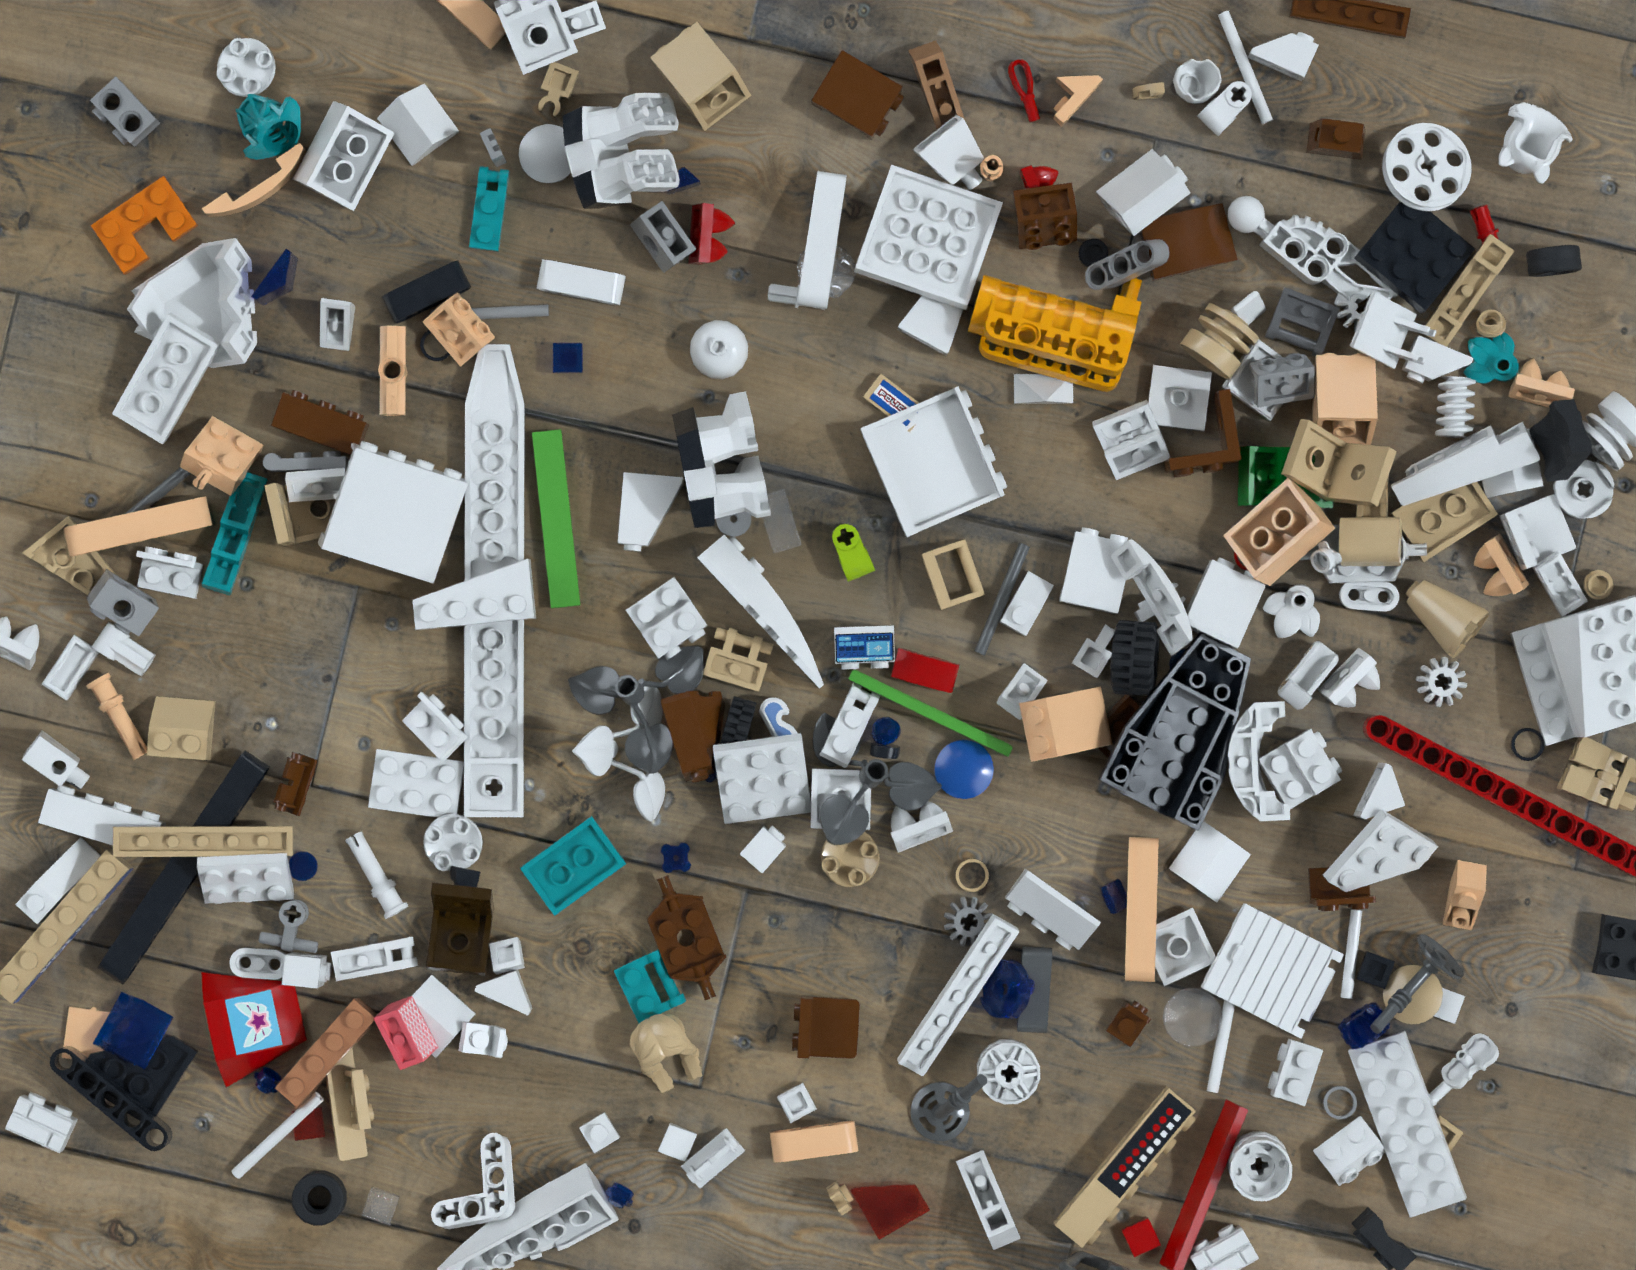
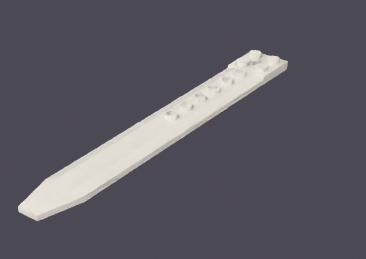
[464,344,525,817]

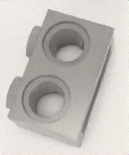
[90,76,160,147]

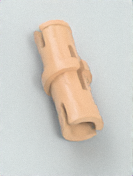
[980,155,1003,181]

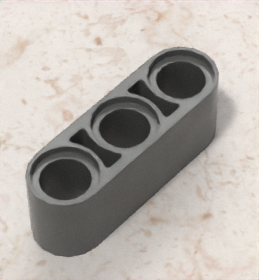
[1017,946,1052,1034]

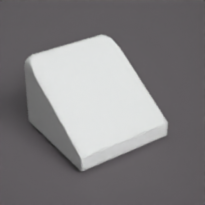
[1231,291,1266,325]
[658,1123,697,1162]

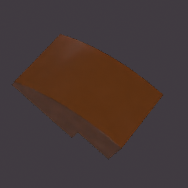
[1140,203,1238,281]

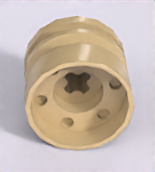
[1180,303,1259,380]

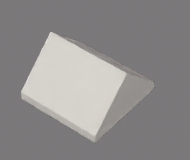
[377,84,460,166]
[1353,762,1405,819]

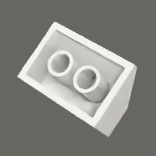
[293,101,394,211]
[1005,869,1101,951]

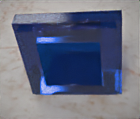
[665,167,701,195]
[1099,879,1127,914]

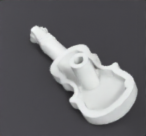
[1429,1033,1499,1106]

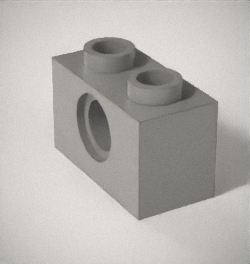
[630,201,696,273]
[86,569,159,636]

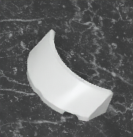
[1228,701,1290,821]

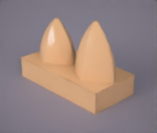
[1508,358,1575,408]
[1474,534,1529,596]

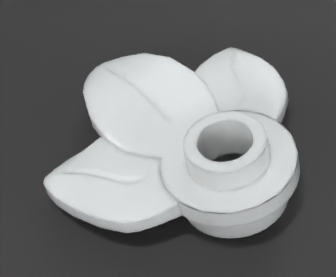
[1263,584,1320,638]

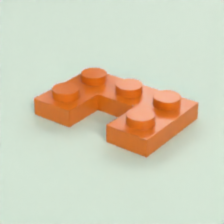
[91,176,198,275]

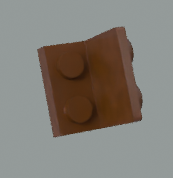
[1013,182,1077,250]
[1308,867,1376,911]

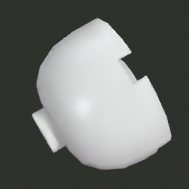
[690,320,748,379]

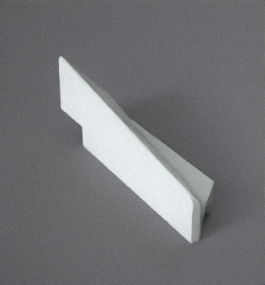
[1391,422,1540,506]

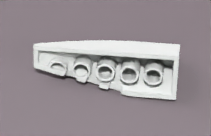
[697,535,824,689]
[437,1163,619,1270]

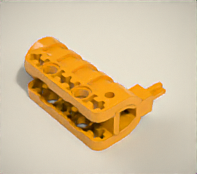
[968,275,1142,392]

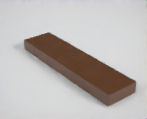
[1289,0,1411,39]

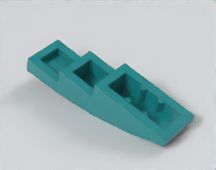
[202,472,268,596]

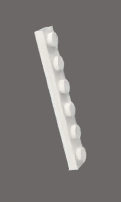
[897,914,1019,1076]

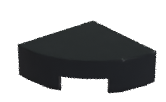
[450,866,480,887]

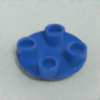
[934,740,994,799]

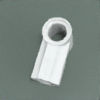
[92,622,156,676]

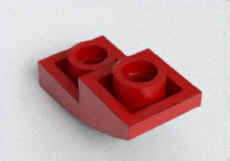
[891,648,960,693]

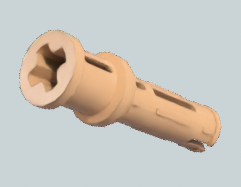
[86,673,147,761]

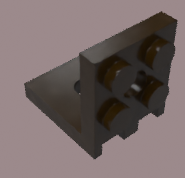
[426,883,494,976]

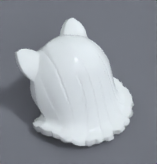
[1498,102,1573,184]

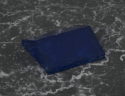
[251,249,298,306]
[93,992,173,1070]

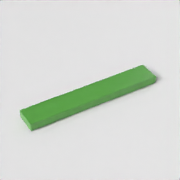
[532,429,581,609]
[848,670,1013,757]

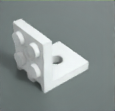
[494,0,578,75]

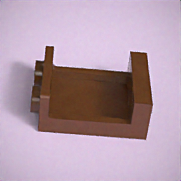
[811,50,904,140]

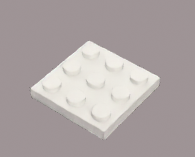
[713,733,811,824]

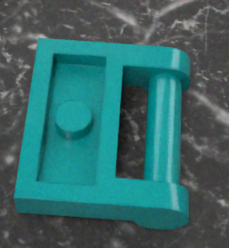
[614,949,687,1023]

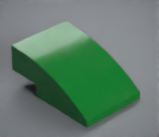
[1238,446,1333,509]

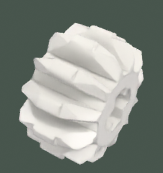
[1416,657,1467,707]

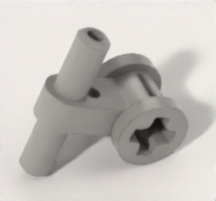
[258,899,319,953]

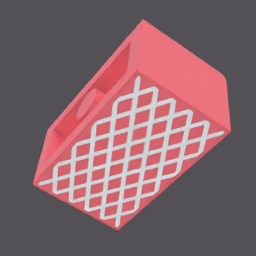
[373,996,438,1070]

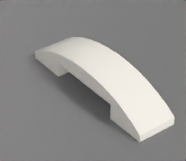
[1110,539,1193,656]

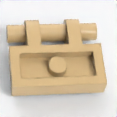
[703,627,774,692]

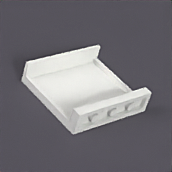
[860,386,1007,537]
[318,441,468,584]

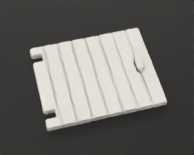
[1201,903,1344,1038]

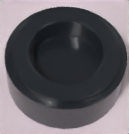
[1078,239,1108,268]
[870,743,900,759]

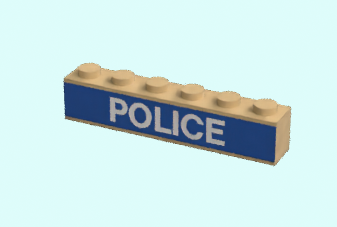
[0,849,134,1004]

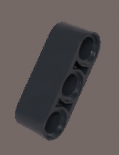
[382,260,471,324]

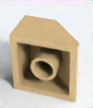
[147,696,216,760]

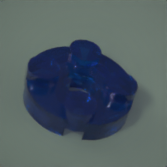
[980,959,1035,1019]

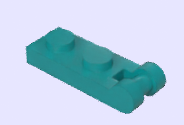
[469,166,510,252]

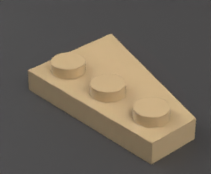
[23,516,117,595]

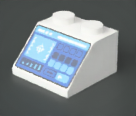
[834,625,895,670]

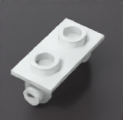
[681,1128,745,1188]

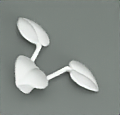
[572,686,665,821]

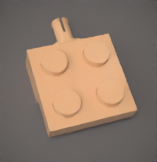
[180,416,264,496]

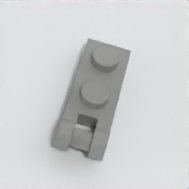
[263,451,349,472]

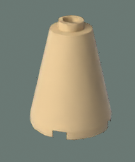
[1405,580,1489,658]

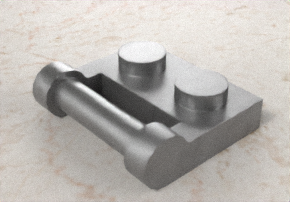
[1265,287,1340,357]

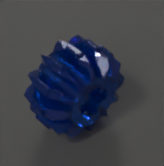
[1338,1002,1390,1049]

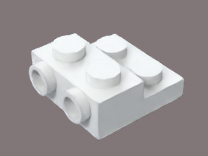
[626,577,708,660]
[1258,729,1342,809]

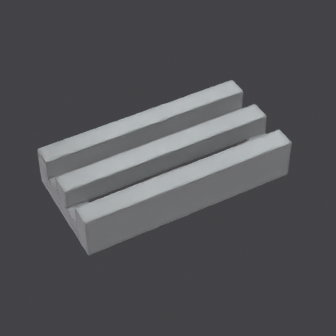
[480,128,507,167]

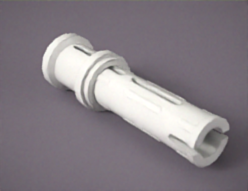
[345,831,409,919]

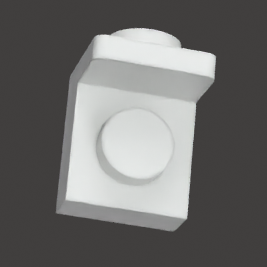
[458,1021,508,1058]

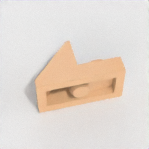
[1053,75,1103,127]

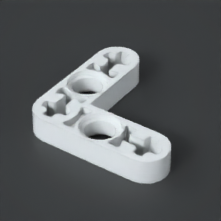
[431,1133,515,1229]

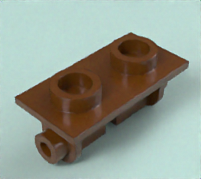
[273,752,318,817]

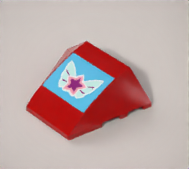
[201,972,307,1088]

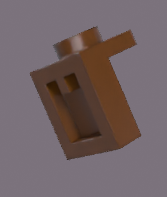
[1106,1000,1151,1047]

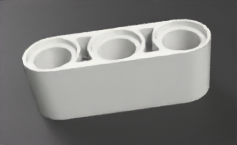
[536,260,626,306]

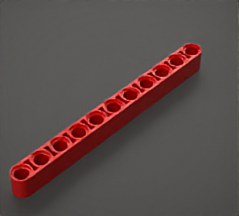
[1363,715,1636,878]

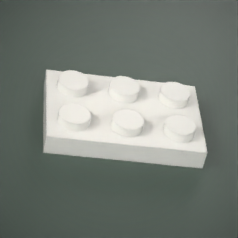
[368,749,464,818]
[197,853,294,904]

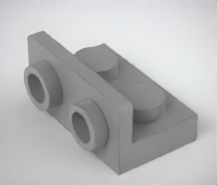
[1249,353,1315,407]

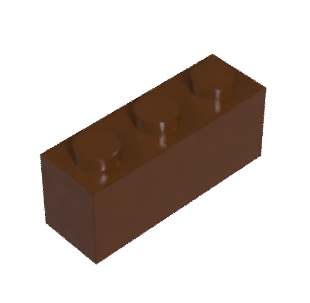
[271,390,369,455]

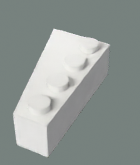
[413,559,536,630]

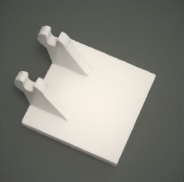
[1350,292,1437,369]

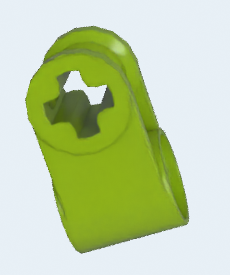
[832,524,875,582]

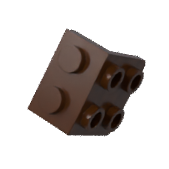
[792,996,860,1059]

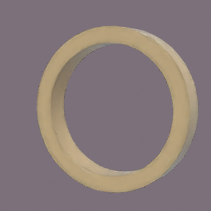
[955,859,989,892]

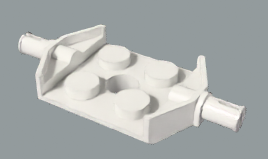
[1300,525,1427,583]

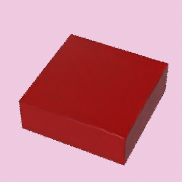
[1121,1217,1161,1257]

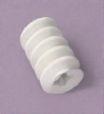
[1435,376,1476,438]

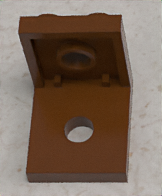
[1164,389,1241,478]

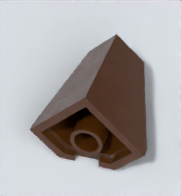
[660,691,725,782]

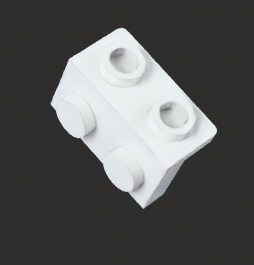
[1313,1116,1385,1186]

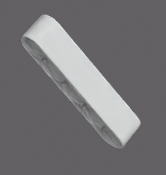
[797,171,847,309]

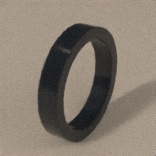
[420,330,450,361]
[1511,728,1545,761]

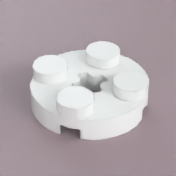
[1553,460,1614,519]

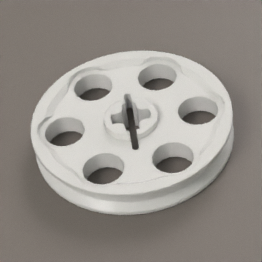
[1382,123,1472,211]

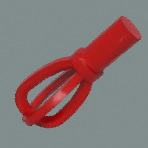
[1008,59,1040,123]

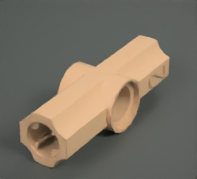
[378,326,407,416]

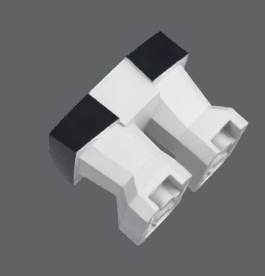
[563,93,680,209]
[672,391,771,528]

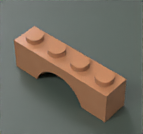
[275,997,377,1108]

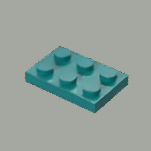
[520,816,627,916]

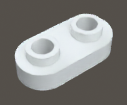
[1339,582,1399,612]
[230,947,286,980]

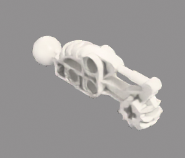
[1228,196,1398,332]

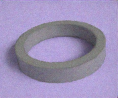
[1323,1086,1357,1120]

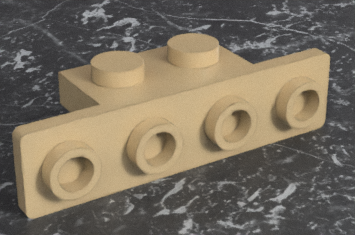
[326,1048,374,1161]

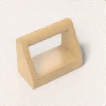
[921,539,985,611]

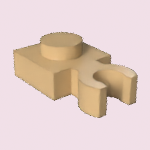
[538,62,579,117]
[826,1181,854,1215]

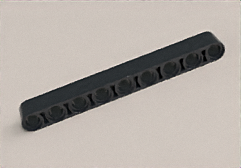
[98,750,270,985]

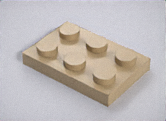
[1390,482,1498,563]

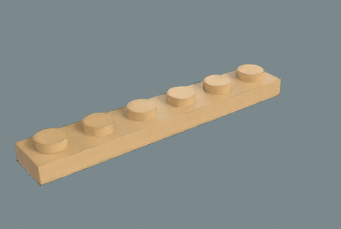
[113,826,294,857]

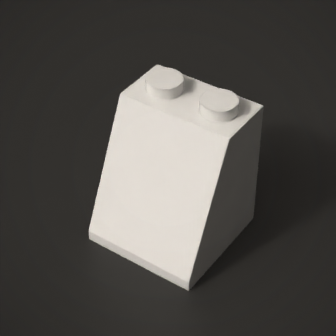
[1186,557,1266,649]

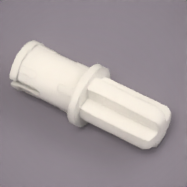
[768,284,825,310]

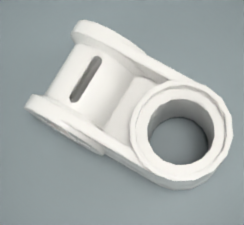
[1197,81,1252,136]

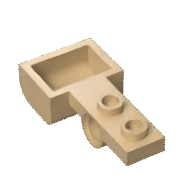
[1339,469,1402,566]

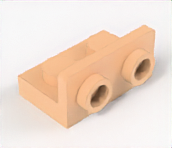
[422,293,495,367]

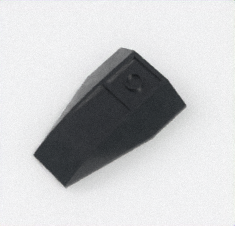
[1098,632,1251,831]

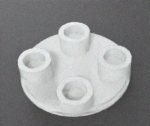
[217,38,276,97]
[519,124,571,183]
[423,814,483,871]

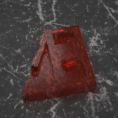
[850,1183,930,1240]

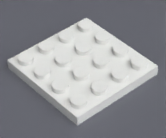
[854,165,1003,310]

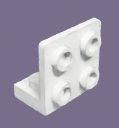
[1499,494,1576,570]
[136,546,203,599]

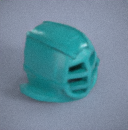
[236,94,301,160]

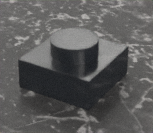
[1356,951,1395,989]

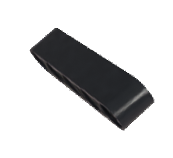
[50,1046,172,1151]

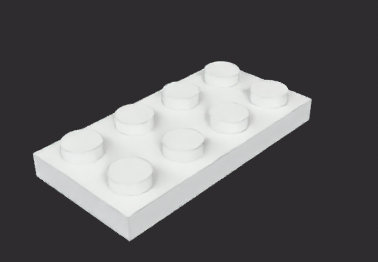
[112,312,221,444]

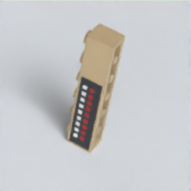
[1053,1086,1196,1248]

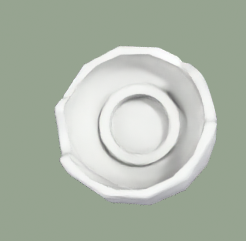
[1173,59,1222,104]

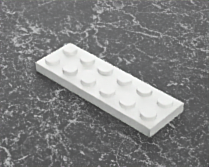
[1348,1030,1467,1218]

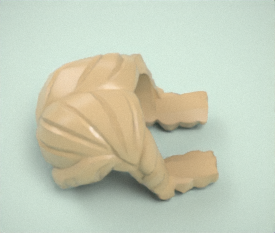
[630,1014,702,1093]

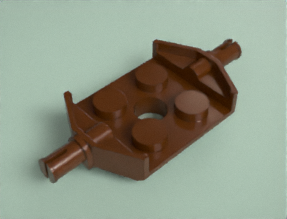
[646,875,727,1000]

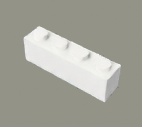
[38,785,166,846]

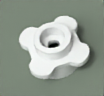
[1311,541,1342,576]

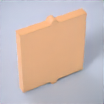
[62,1006,118,1059]

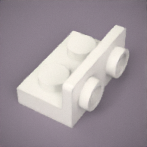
[402,692,468,762]
[1268,1038,1323,1106]

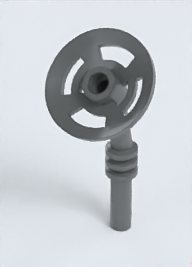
[1370,934,1464,1034]
[910,1074,987,1141]

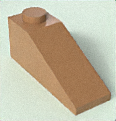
[908,40,965,130]

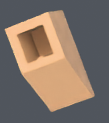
[1443,860,1487,930]

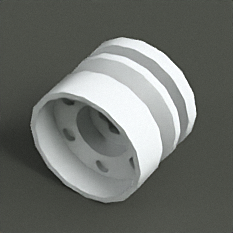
[1582,391,1636,471]
[977,1039,1040,1105]
[1227,1131,1292,1201]

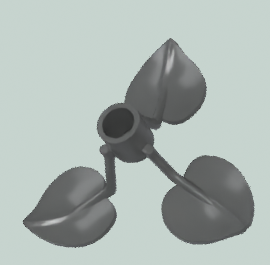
[568,646,704,774]
[812,713,942,845]

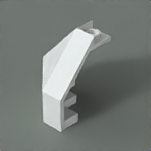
[127,238,257,368]

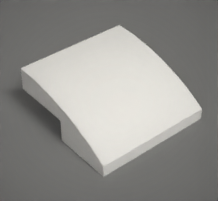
[1092,399,1171,480]

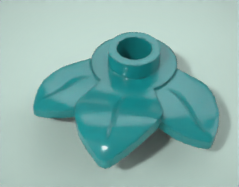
[1463,332,1519,384]

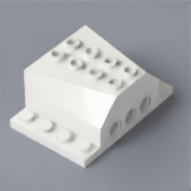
[1510,595,1636,746]

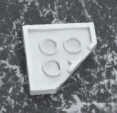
[1323,809,1438,892]

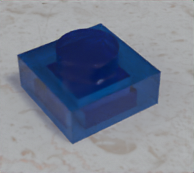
[553,343,583,373]

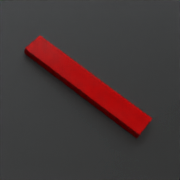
[1159,1099,1248,1270]

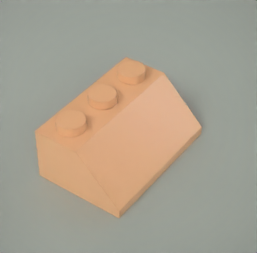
[1223,478,1335,586]

